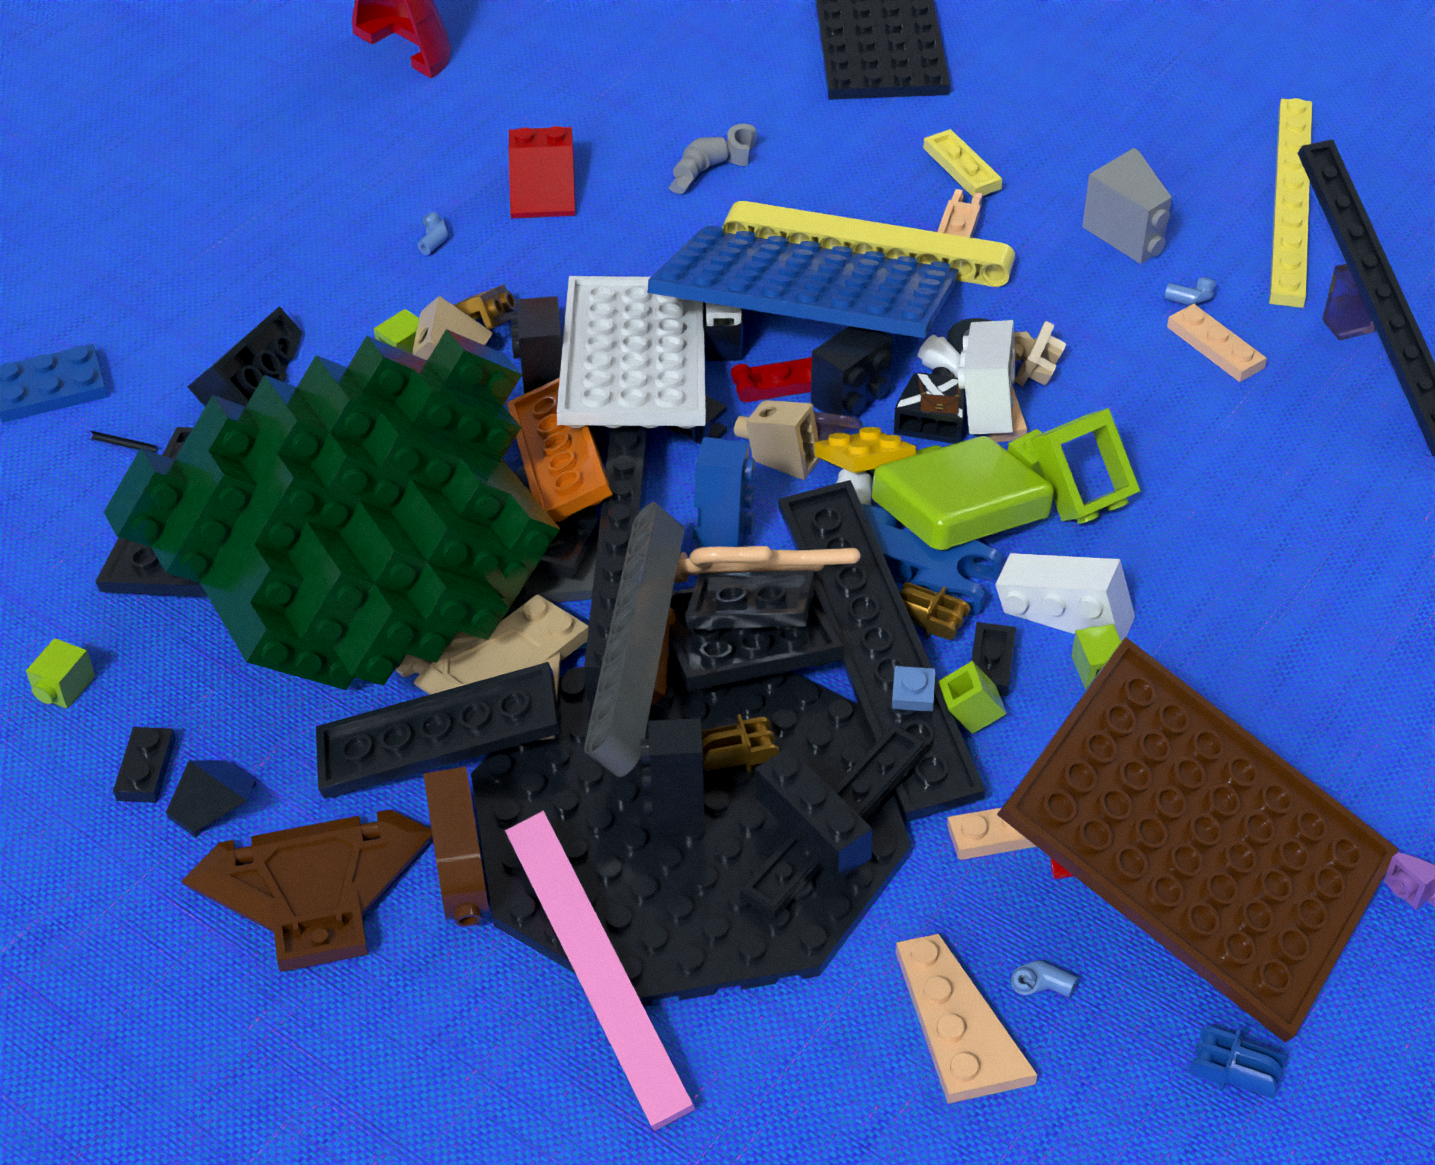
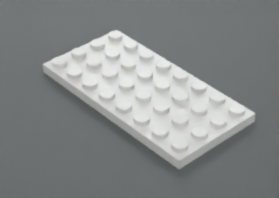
[557,276,706,428]

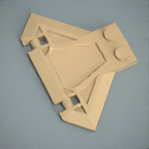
[395,594,589,740]

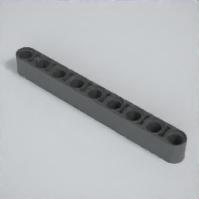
[584,502,684,777]

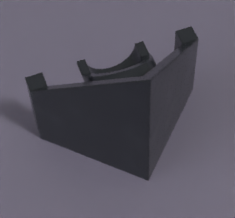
[166,760,256,837]

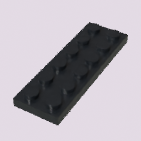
[316,662,561,799]

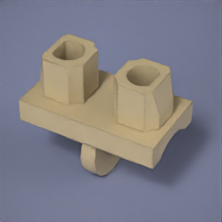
[1014,321,1066,386]

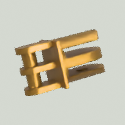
[899,582,971,640]
[701,714,780,772]

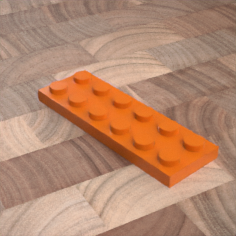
[507,378,613,522]

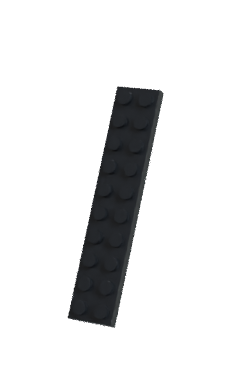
[778,480,985,821]

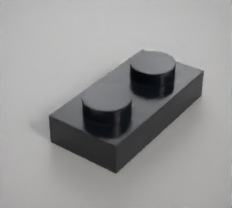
[971,622,1016,696]
[113,727,176,803]

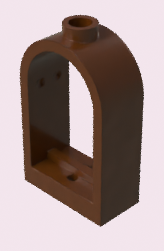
[423,767,489,927]

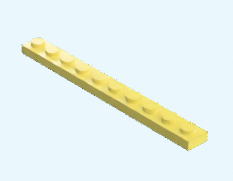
[1269,98,1312,308]

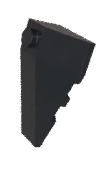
[187,306,302,407]

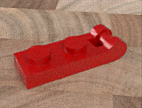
[730,357,812,402]

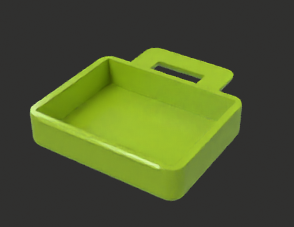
[870,436,1054,550]

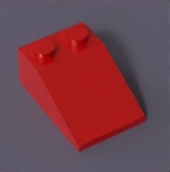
[508,126,575,219]

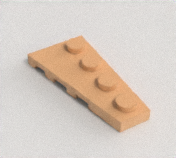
[896,934,1037,1104]

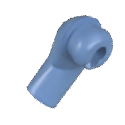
[417,212,448,255]
[1164,277,1216,305]
[1011,960,1079,998]

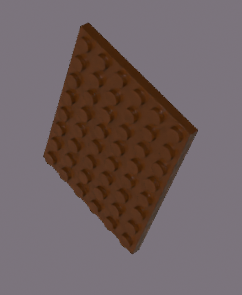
[997,637,1399,1043]

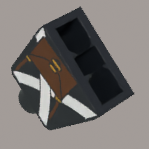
[894,367,964,444]

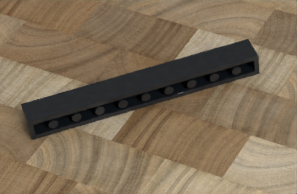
[584,426,650,701]

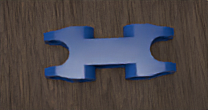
[861,504,1003,615]

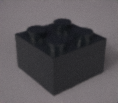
[811,326,893,425]

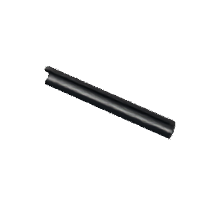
[91,430,157,453]

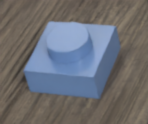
[892,666,936,712]

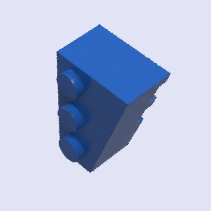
[693,437,755,549]

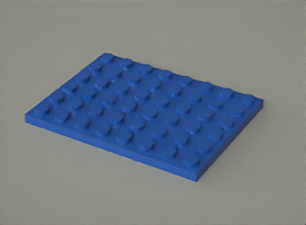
[647,226,959,338]

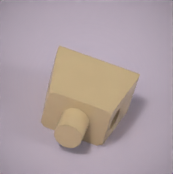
[412,296,493,360]
[734,400,821,480]

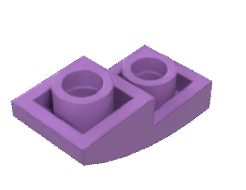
[1383,852,1435,910]

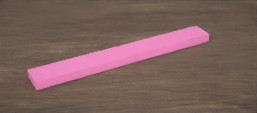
[505,811,695,1131]

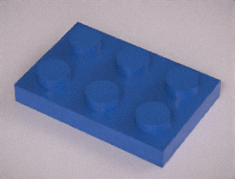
[0,344,108,423]

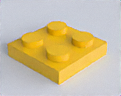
[814,427,916,473]

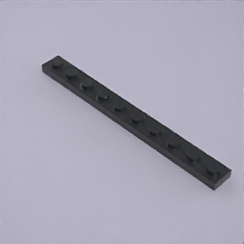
[1297,139,1435,456]

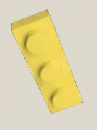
[923,129,1002,197]

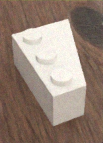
[958,320,1016,434]
[995,553,1135,641]

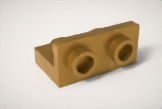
[454,284,516,330]

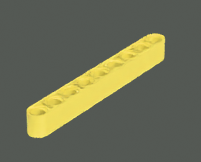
[722,201,1015,287]

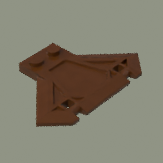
[182,809,433,972]

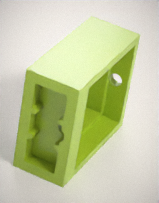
[1030,408,1140,524]

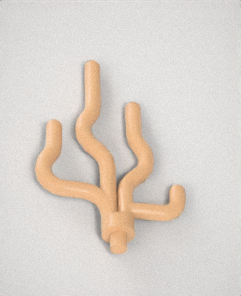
[674,546,861,583]

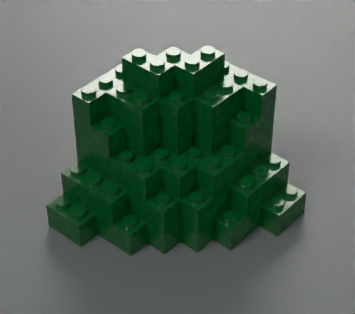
[103,329,560,690]

